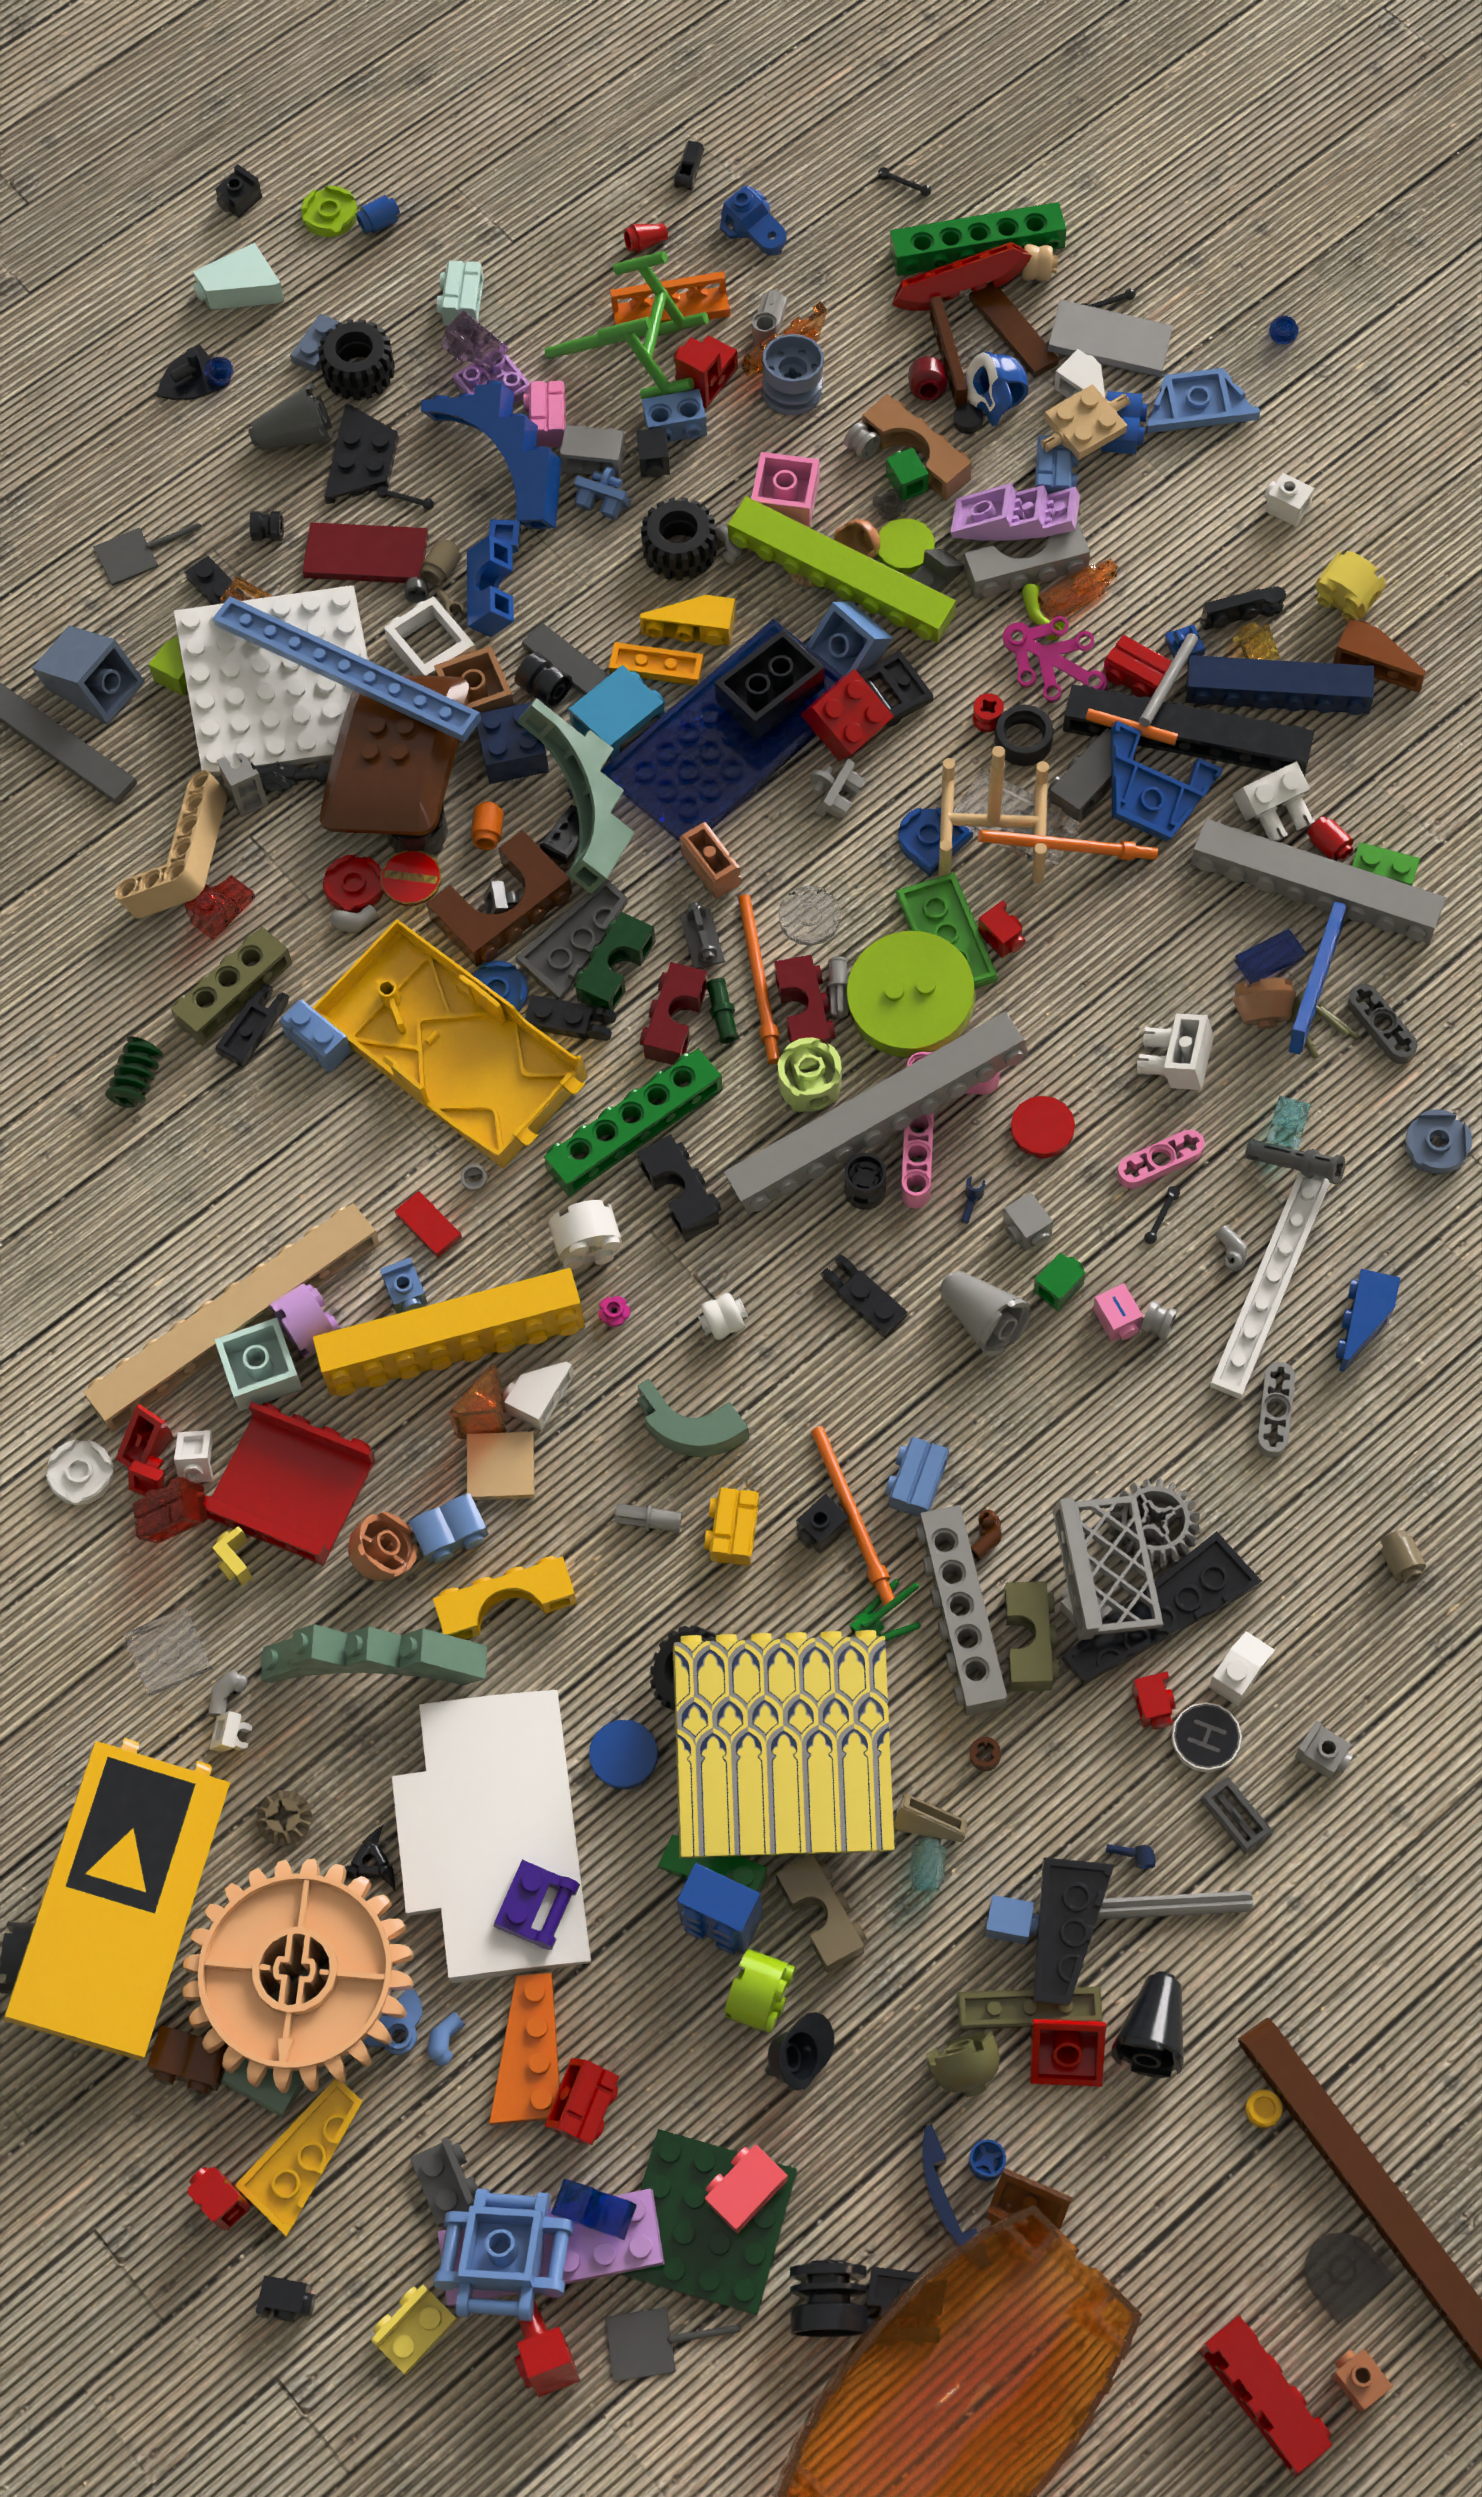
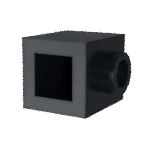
[636,428,670,477]
[796,1494,849,1554]

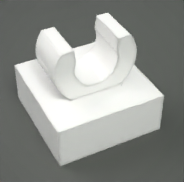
[209,1711,252,1753]

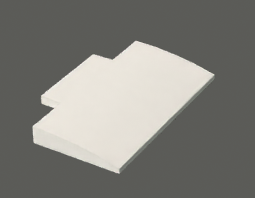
[392,1690,591,1984]

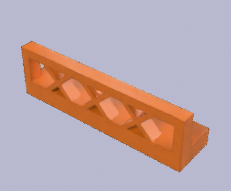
[610,271,730,325]

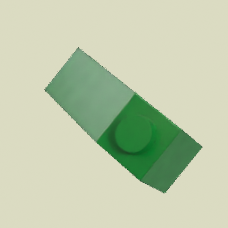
[658,1835,768,1894]

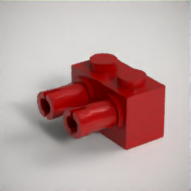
[514,2301,580,2397]

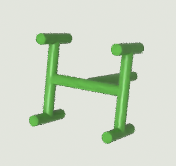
[545,251,709,399]

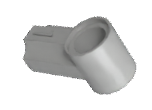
[752,290,787,351]

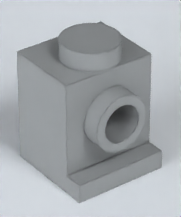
[1295,1720,1353,1780]

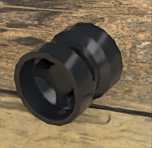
[250,511,284,541]

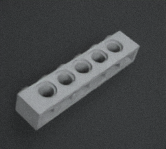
[915,1505,1007,1715]

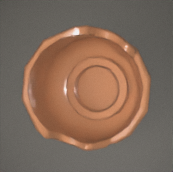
[834,519,880,559]

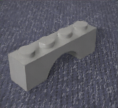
[964,523,1090,599]

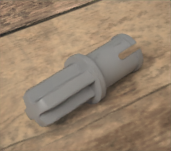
[826,956,848,1019]
[614,1504,682,1533]

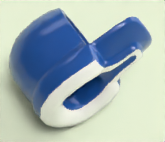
[965,352,1029,427]

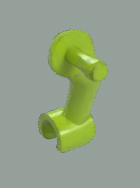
[1022,583,1065,640]

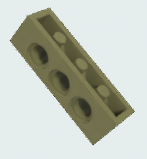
[171,927,293,1046]

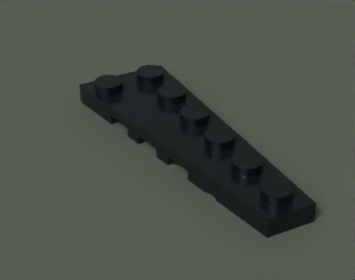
[1062,1531,1262,1685]

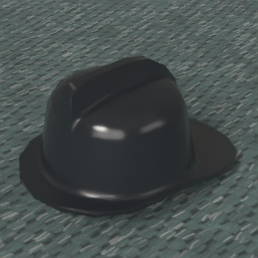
[765,2012,834,2090]

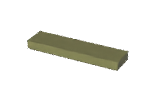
[957,1987,1103,2030]

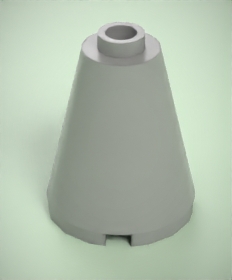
[941,1271,1031,1357]

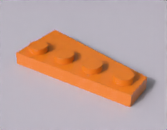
[489,1973,560,2125]

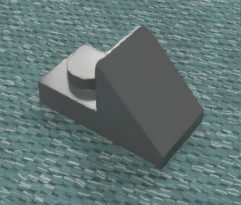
[910,549,964,593]

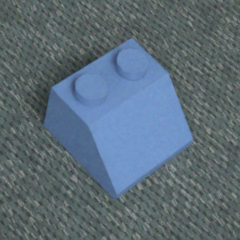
[804,601,893,682]

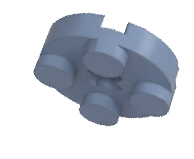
[1405,1109,1472,1174]

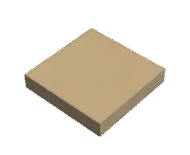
[467,1431,535,1501]

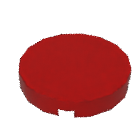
[323,855,385,913]
[1010,1096,1075,1159]

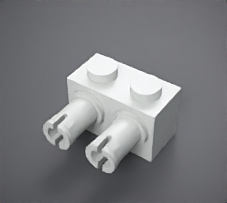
[1232,761,1315,841]
[1137,1013,1214,1090]

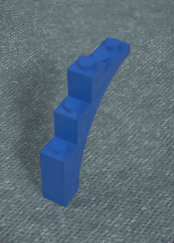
[421,380,562,529]

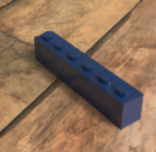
[1185,655,1374,715]

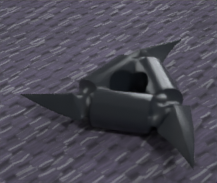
[345,1824,396,1892]

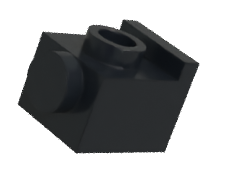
[215,164,262,218]
[256,2275,316,2322]

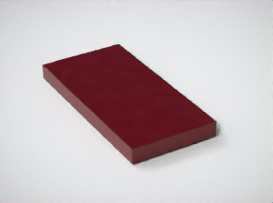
[303,522,428,583]

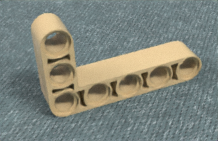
[114,770,228,919]

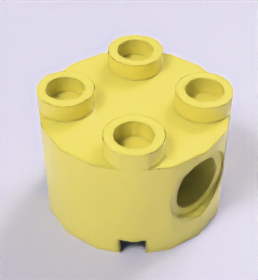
[1315,551,1386,621]

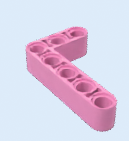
[901,1052,1000,1209]

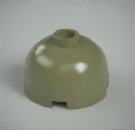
[926,2031,1000,2097]

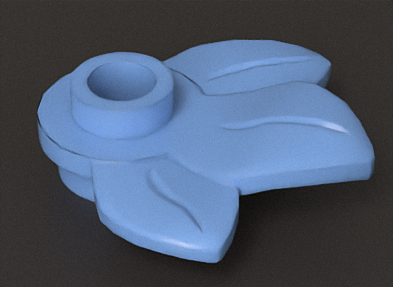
[363,1989,423,2055]

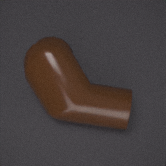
[971,1510,1002,1561]

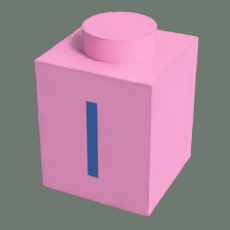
[1093,1283,1143,1342]

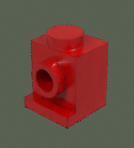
[978,900,1026,958]
[1132,1671,1176,1730]

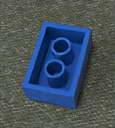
[676,1862,763,1955]

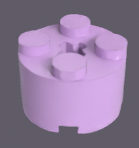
[269,1283,341,1360]

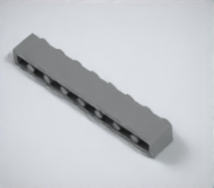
[1191,819,1446,943]

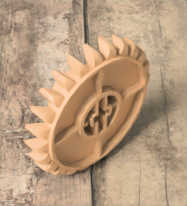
[182,1859,414,2093]

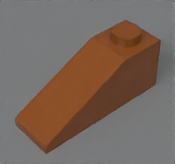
[1333,618,1426,693]

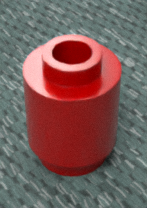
[1307,816,1354,862]

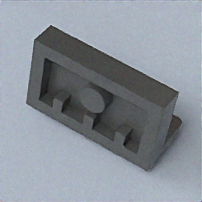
[410,2136,478,2227]

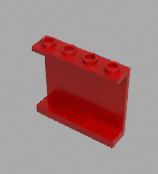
[198,1401,376,1566]

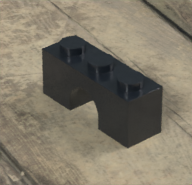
[637,1134,721,1242]

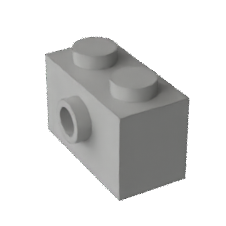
[560,425,626,478]

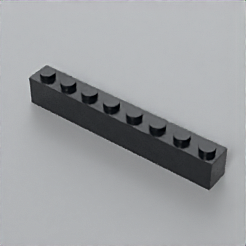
[1063,684,1315,777]

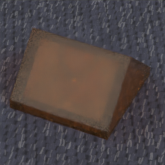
[448,1364,507,1440]

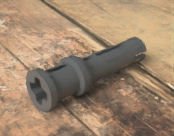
[1245,1139,1345,1184]

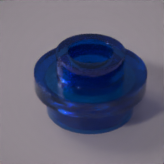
[1269,316,1299,344]
[204,357,233,385]

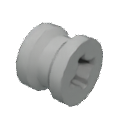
[844,422,881,460]
[1140,1300,1178,1340]

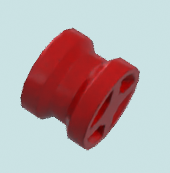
[973,694,1004,732]

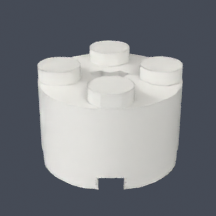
[549,1200,622,1270]

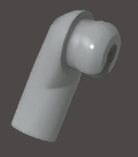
[716,524,743,564]
[330,905,379,933]
[208,1671,247,1718]

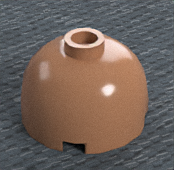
[348,1512,418,1581]

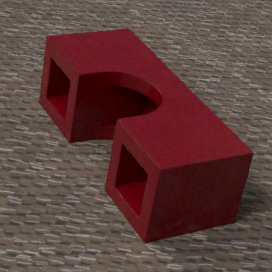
[774,955,836,1045]
[640,962,708,1065]

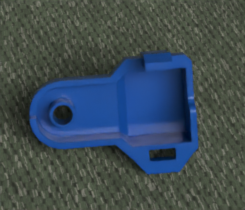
[720,185,787,256]

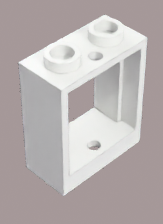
[384,596,476,676]

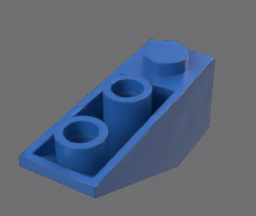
[1335,1269,1401,1372]

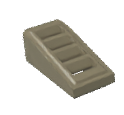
[893,1793,968,1842]

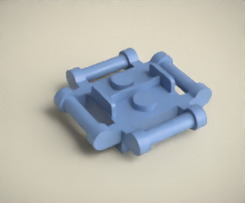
[433,2188,575,2321]

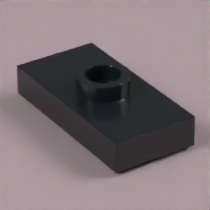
[540,804,579,864]

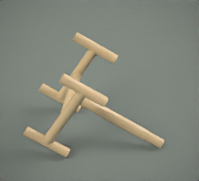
[938,746,1049,883]

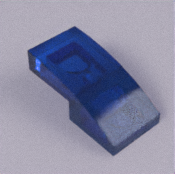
[551,2178,637,2240]

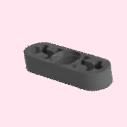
[1348,984,1418,1064]

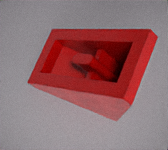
[115,1404,174,1468]

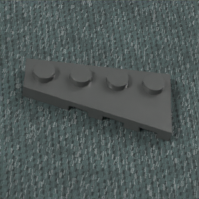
[516,879,628,1000]

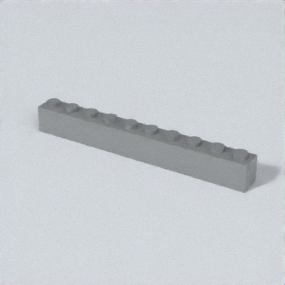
[724,1011,1029,1215]

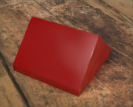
[1030,2019,1106,2087]

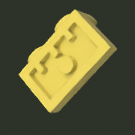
[371,2285,458,2375]

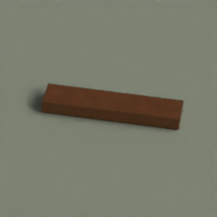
[969,281,1059,378]
[929,296,968,407]

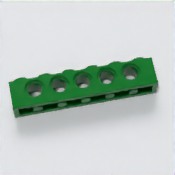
[890,202,1066,276]
[544,1048,723,1197]

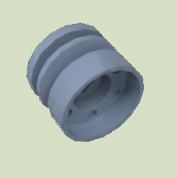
[762,334,824,415]

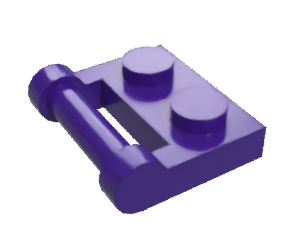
[493,1859,580,1950]

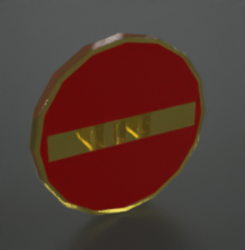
[380,850,442,906]

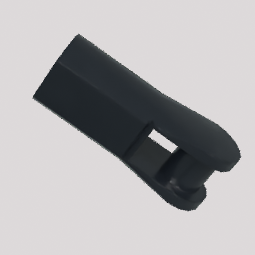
[674,141,704,191]

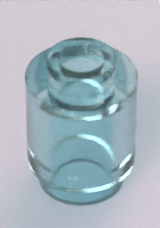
[909,1838,947,1891]

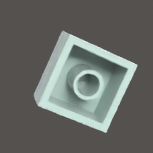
[214,1317,303,1411]

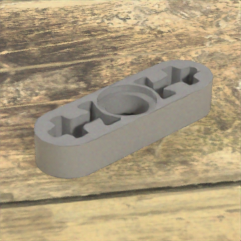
[1257,1362,1295,1458]

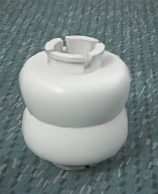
[698,1293,748,1340]

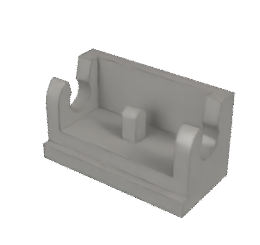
[217,753,269,817]

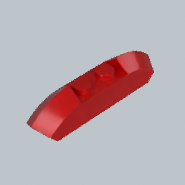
[892,242,1032,311]

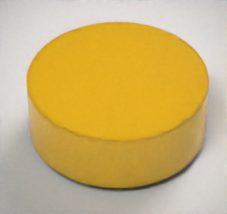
[1245,2089,1283,2128]

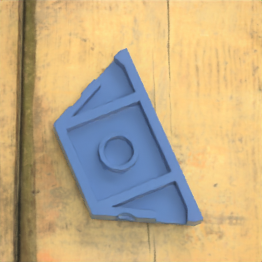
[1146,368,1260,433]

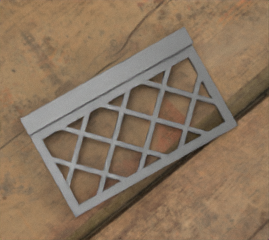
[1053,1495,1163,1640]

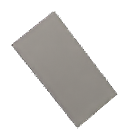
[1047,299,1173,377]

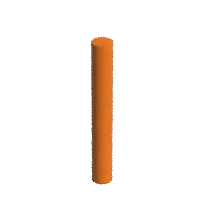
[1086,708,1178,746]

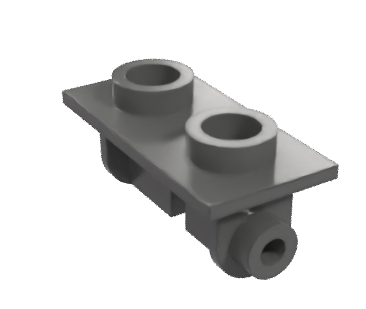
[680,902,725,969]

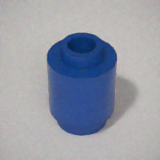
[355,195,400,234]

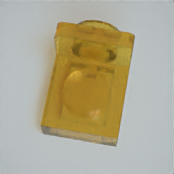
[1233,622,1280,660]

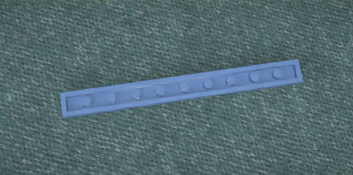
[212,596,481,742]

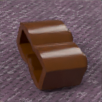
[146,2026,228,2095]

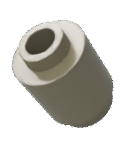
[420,540,461,586]
[1381,1530,1426,1583]

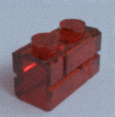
[133,1477,207,1544]

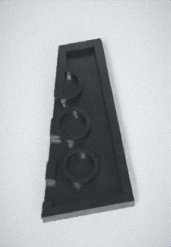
[1033,1857,1115,2006]

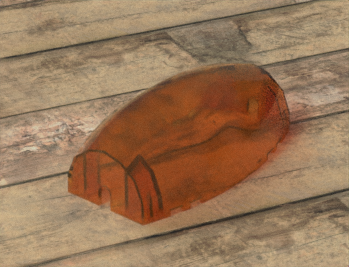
[772,2205,1142,2497]

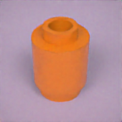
[471,801,504,850]

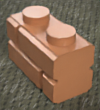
[680,822,741,899]

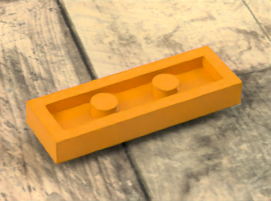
[609,642,704,686]

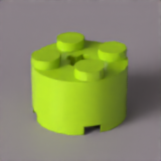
[724,1949,796,2033]

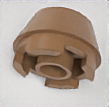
[1232,978,1296,1029]

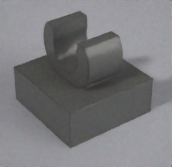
[484,881,520,914]

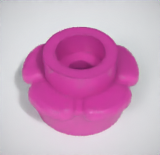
[598,1296,630,1327]

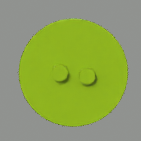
[847,931,975,1058]

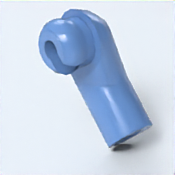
[427,2012,465,2066]

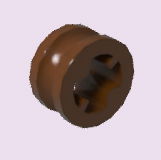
[969,1737,1001,1771]

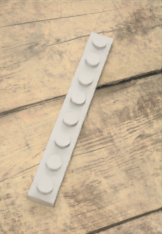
[1210,1171,1330,1399]

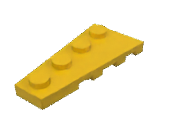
[234,2079,363,2237]

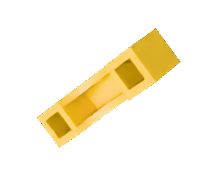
[433,1556,577,1640]

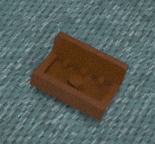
[985,2168,1072,2247]

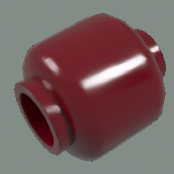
[908,356,947,401]

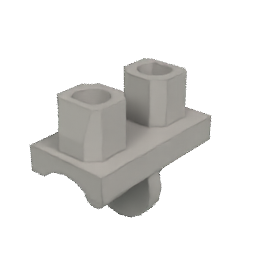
[810,759,865,819]

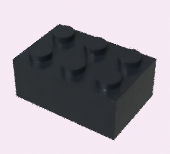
[714,629,825,741]

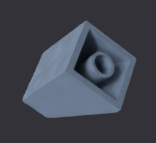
[32,625,145,724]

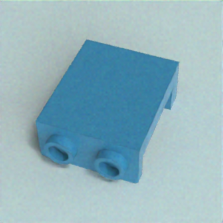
[569,665,665,762]

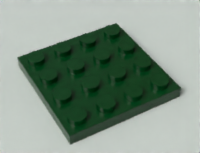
[617,2129,797,2316]

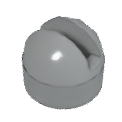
[461,1164,487,1191]

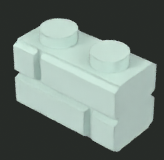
[437,261,484,327]

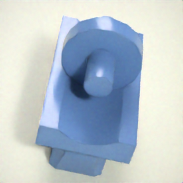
[574,466,632,520]

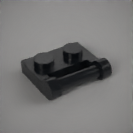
[860,651,933,727]

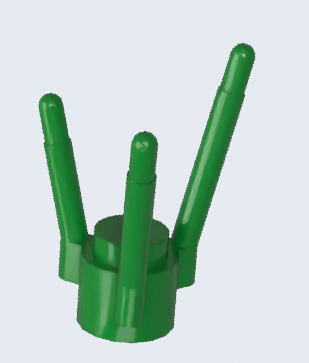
[849,1579,921,1641]

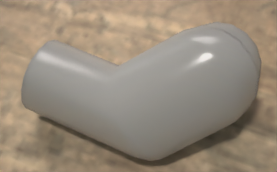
[1215,1225,1247,1271]

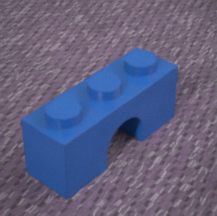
[467,535,514,637]

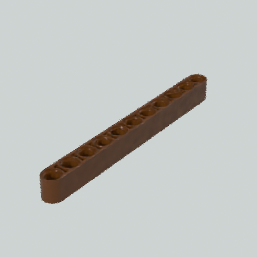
[1238,2018,1482,2370]

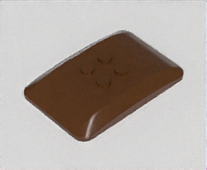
[320,675,471,835]

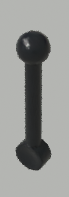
[878,167,932,196]
[1082,288,1136,308]
[376,485,434,510]
[1144,1186,1180,1244]

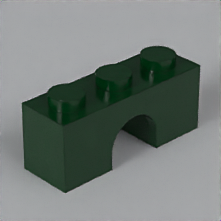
[574,912,656,1011]

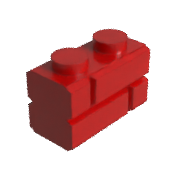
[1103,635,1172,697]
[544,2058,619,2145]
[187,2167,251,2231]

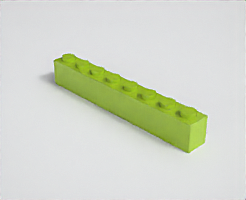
[728,496,956,643]

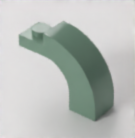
[637,1378,749,1457]

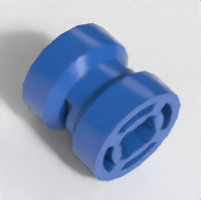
[969,2139,1006,2182]

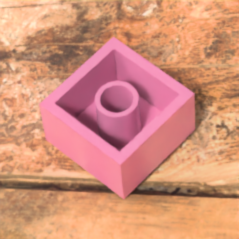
[751,452,820,528]

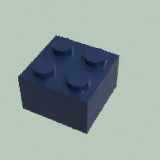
[477,702,549,784]

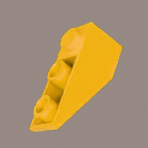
[640,595,736,646]

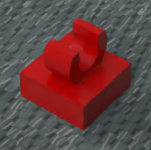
[128,1456,165,1502]

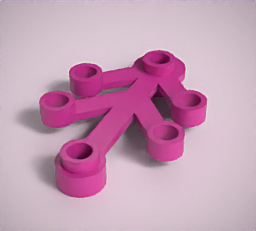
[1003,616,1108,703]

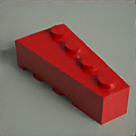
[1198,2315,1333,2476]

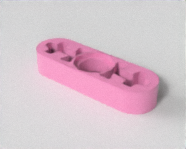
[1117,1130,1205,1189]

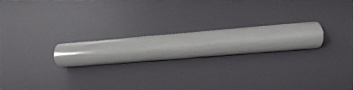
[1139,633,1198,727]

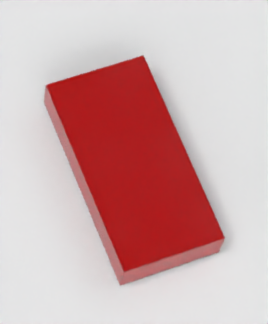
[395,1191,462,1258]

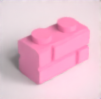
[523,381,566,447]

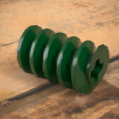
[105,1036,163,1108]

